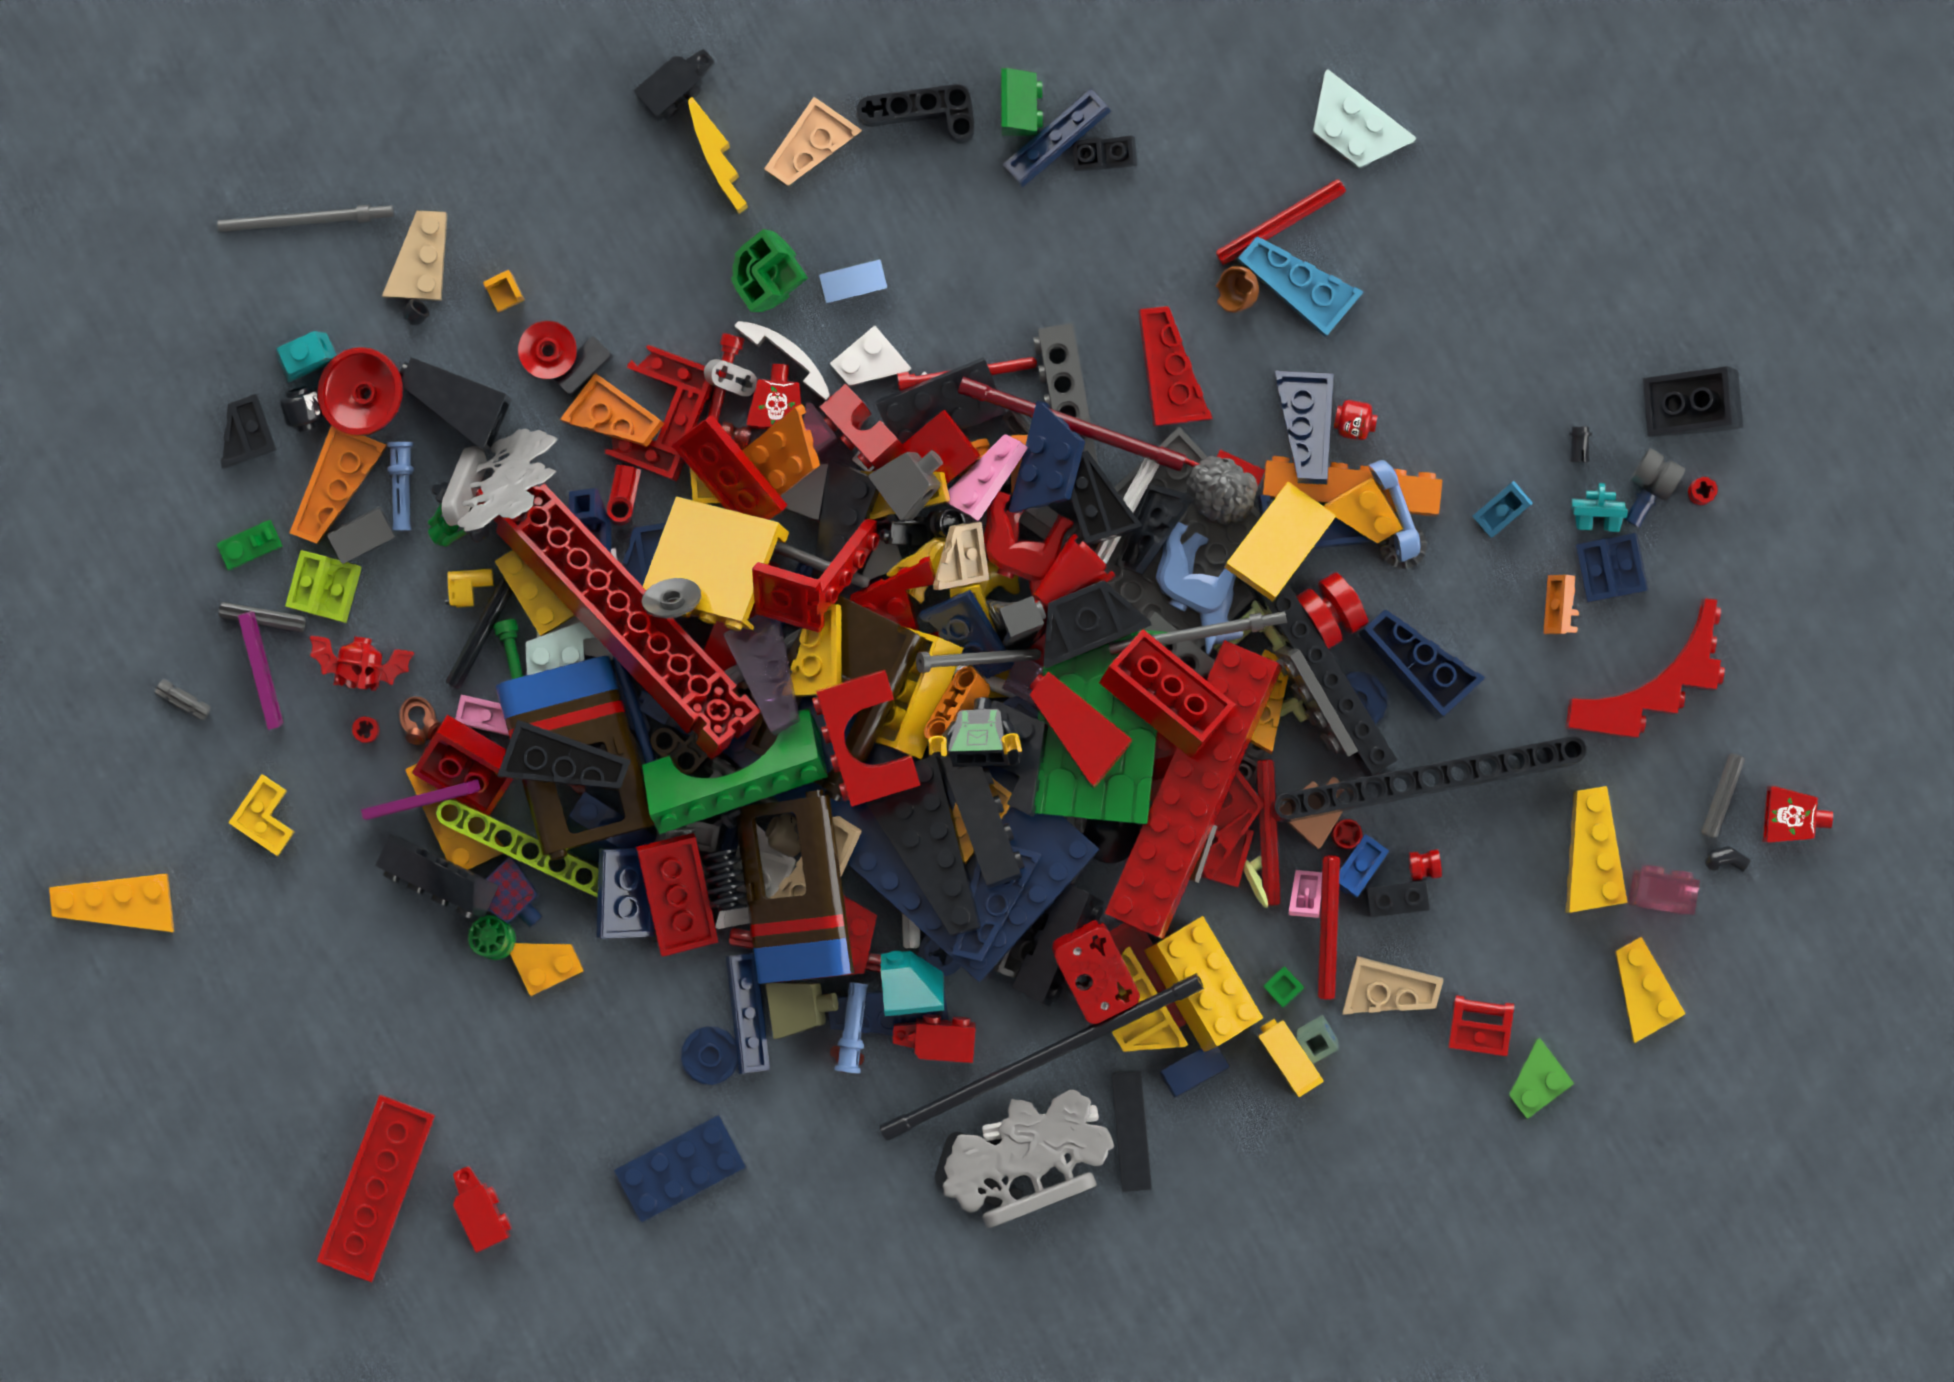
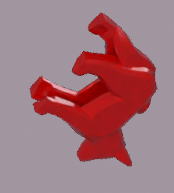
[983,491,1074,600]

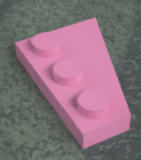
[945,434,1028,521]

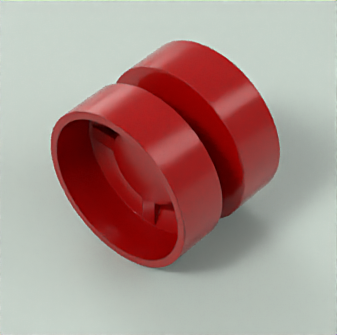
[1296,572,1368,649]

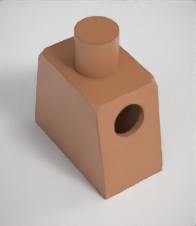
[1279,776,1344,849]

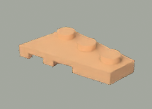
[764,97,862,186]

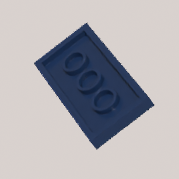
[614,1115,746,1223]

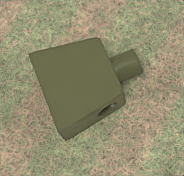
[766,982,839,1039]

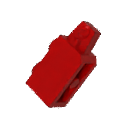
[892,1014,976,1063]
[453,1166,512,1253]

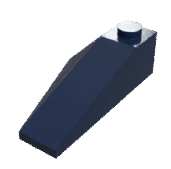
[566,791,656,862]

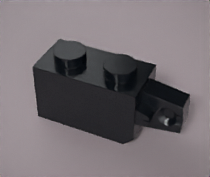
[634,49,715,122]

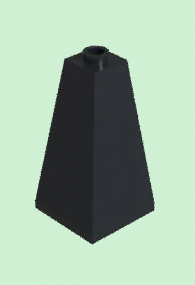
[399,357,512,454]

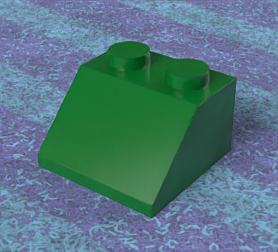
[1001,68,1043,136]

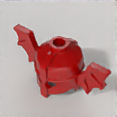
[309,636,414,692]

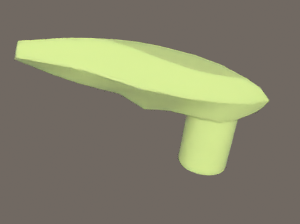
[1280,698,1307,722]
[1243,855,1268,908]

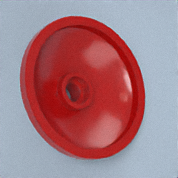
[318,347,403,436]

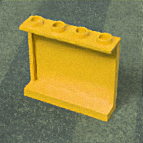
[642,496,789,631]

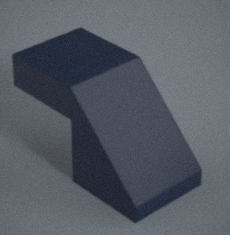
[569,488,611,553]

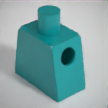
[276,331,337,383]

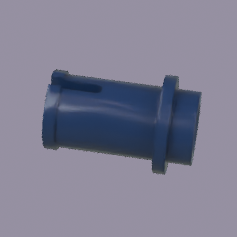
[1624,489,1657,528]

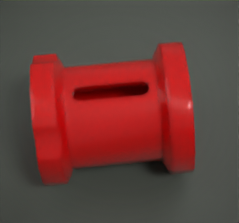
[1687,477,1718,505]

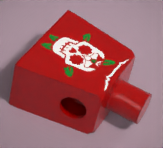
[747,364,803,430]
[1762,786,1833,843]

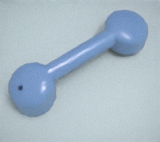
[1368,460,1421,563]

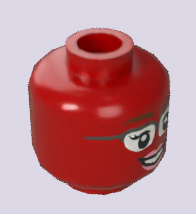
[1334,400,1378,441]

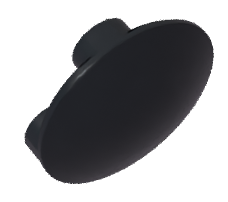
[1082,818,1140,863]

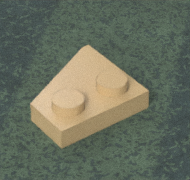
[933,521,989,590]

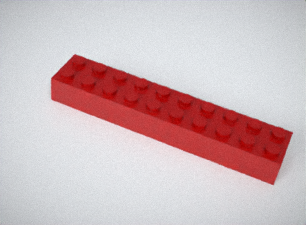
[1105,640,1282,939]

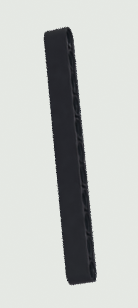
[1270,736,1587,823]

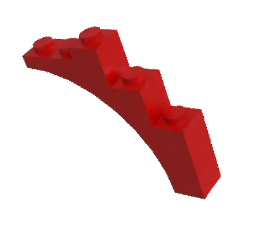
[1565,598,1725,739]

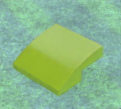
[285,550,362,623]

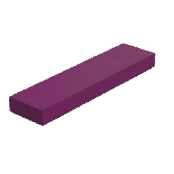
[238,611,284,730]
[361,780,480,820]

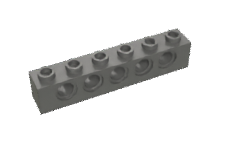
[1033,323,1098,505]

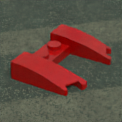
[605,345,718,482]

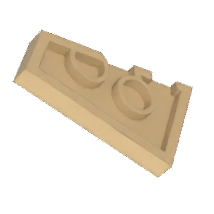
[382,210,447,301]
[1342,956,1443,1015]

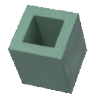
[1297,1015,1338,1064]

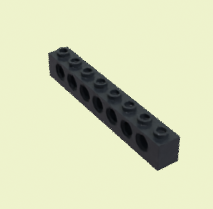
[1245,583,1397,776]

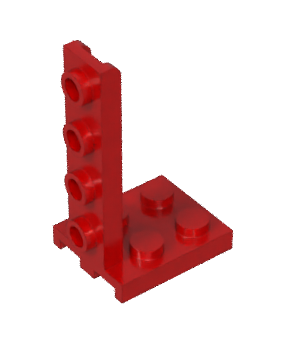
[752,519,880,633]

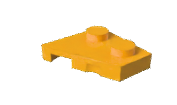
[1324,477,1403,543]

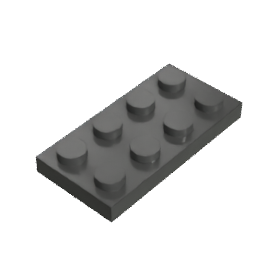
[1274,646,1358,757]

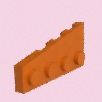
[289,425,387,544]

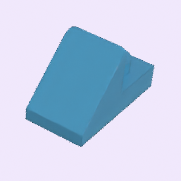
[1472,481,1533,538]

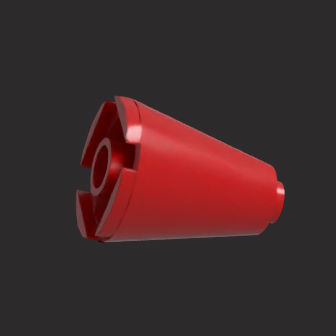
[1034,533,1116,614]

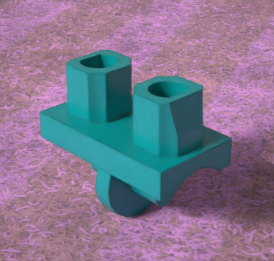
[1571,483,1628,532]

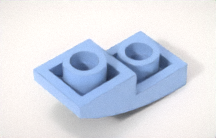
[819,259,887,303]

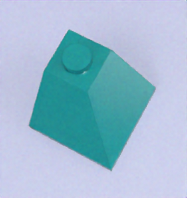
[881,951,944,1016]

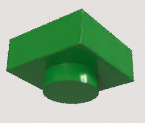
[1263,966,1305,1008]

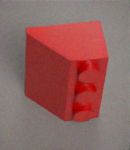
[412,714,513,816]

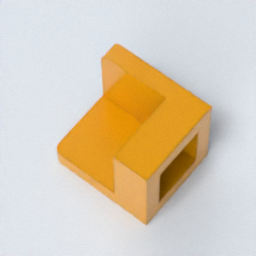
[483,269,525,313]

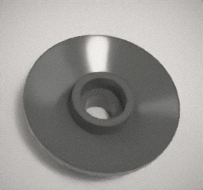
[642,578,701,618]

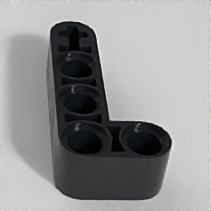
[857,84,974,144]

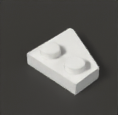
[830,326,911,387]

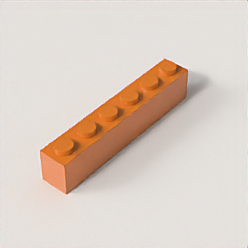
[1262,456,1443,517]

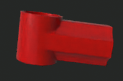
[607,465,641,526]

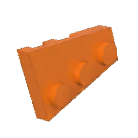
[560,373,664,447]

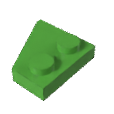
[1508,1038,1574,1119]

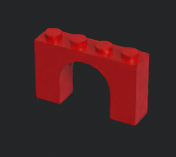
[812,669,920,807]

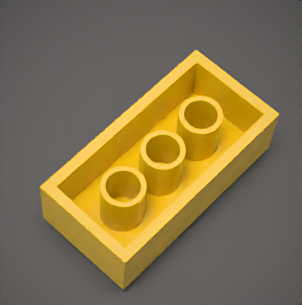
[1144,916,1263,1052]

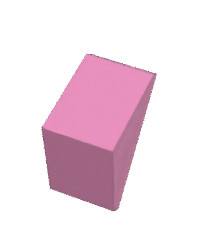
[1289,870,1322,918]

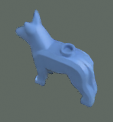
[1156,522,1244,656]

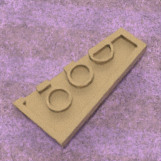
[769,816,862,899]

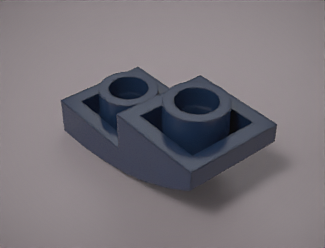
[1160,1047,1229,1098]

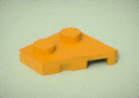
[510,943,584,996]

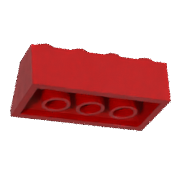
[1099,629,1236,758]

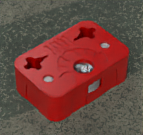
[1052,920,1140,1024]

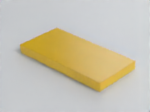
[1224,482,1336,602]

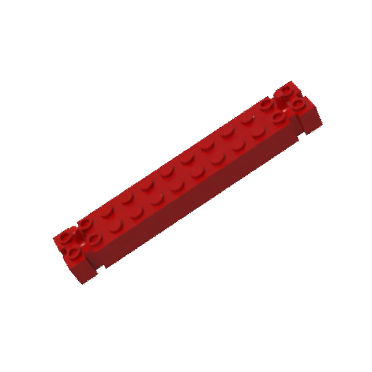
[475,484,761,759]

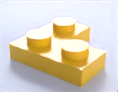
[228,774,295,856]

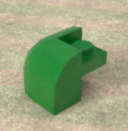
[731,229,808,313]

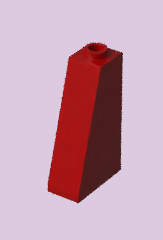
[1029,671,1132,788]

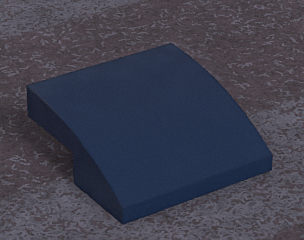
[1576,533,1649,602]

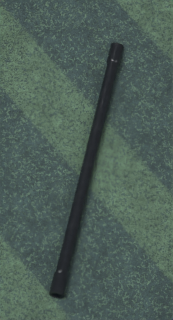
[880,973,1205,1141]

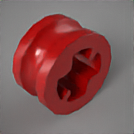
[352,716,380,743]

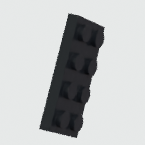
[875,357,1006,444]

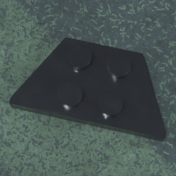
[1044,580,1152,669]

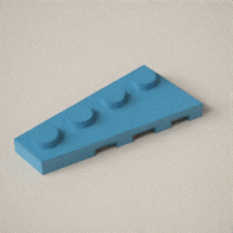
[1237,236,1364,337]

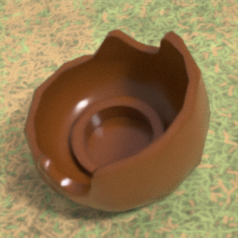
[1216,266,1259,313]

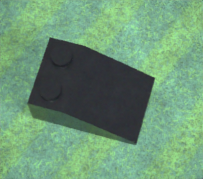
[1643,366,1743,437]

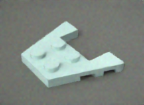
[526,622,597,675]

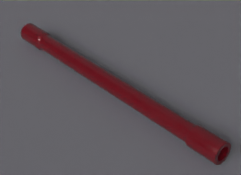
[958,376,1186,472]

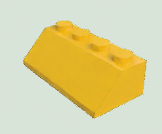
[875,627,964,759]

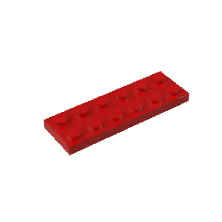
[316,1094,436,1282]

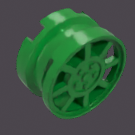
[468,915,516,960]

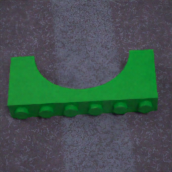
[642,708,828,834]

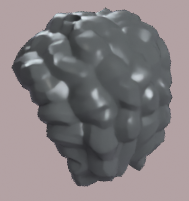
[1186,456,1258,525]

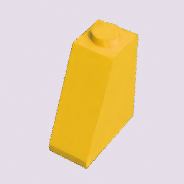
[1257,1018,1324,1097]

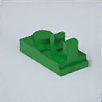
[216,520,283,571]

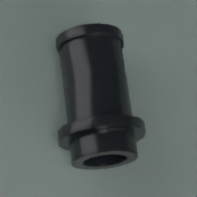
[1569,427,1592,462]

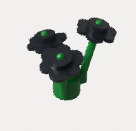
[428,482,490,547]

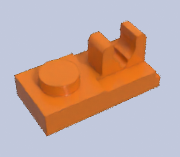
[1543,575,1579,634]

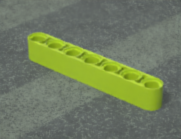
[436,799,598,898]

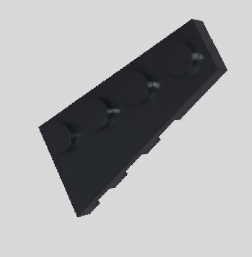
[812,459,879,580]

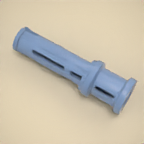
[387,442,414,531]
[834,982,868,1073]

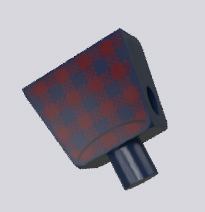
[487,856,543,928]

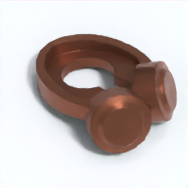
[399,696,441,745]

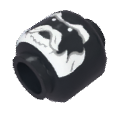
[280,386,322,432]

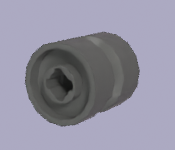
[1630,448,1685,501]

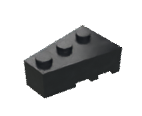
[1071,450,1143,546]

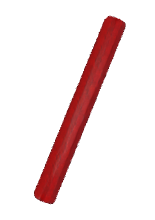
[1216,179,1346,265]
[1256,759,1281,906]
[1318,855,1340,1000]

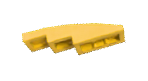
[688,97,748,214]

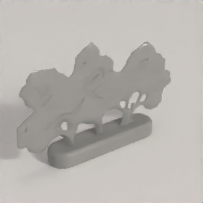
[442,429,557,531]
[943,1090,1114,1228]

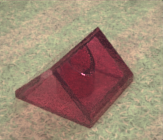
[803,403,839,458]

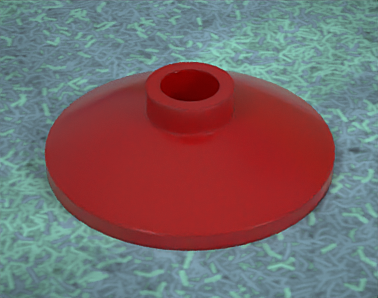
[518,320,577,379]

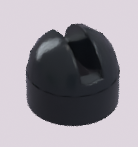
[403,299,429,325]

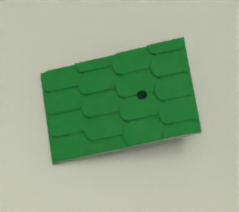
[1034,630,1167,824]

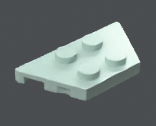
[1313,69,1416,169]

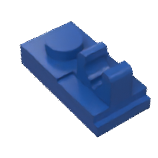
[1339,834,1389,898]

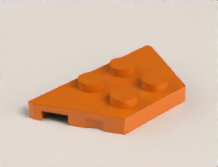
[742,404,820,496]

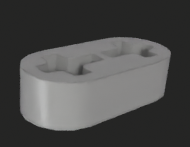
[704,359,757,397]

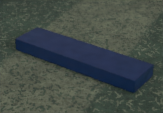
[1002,89,1111,187]
[726,953,770,1074]

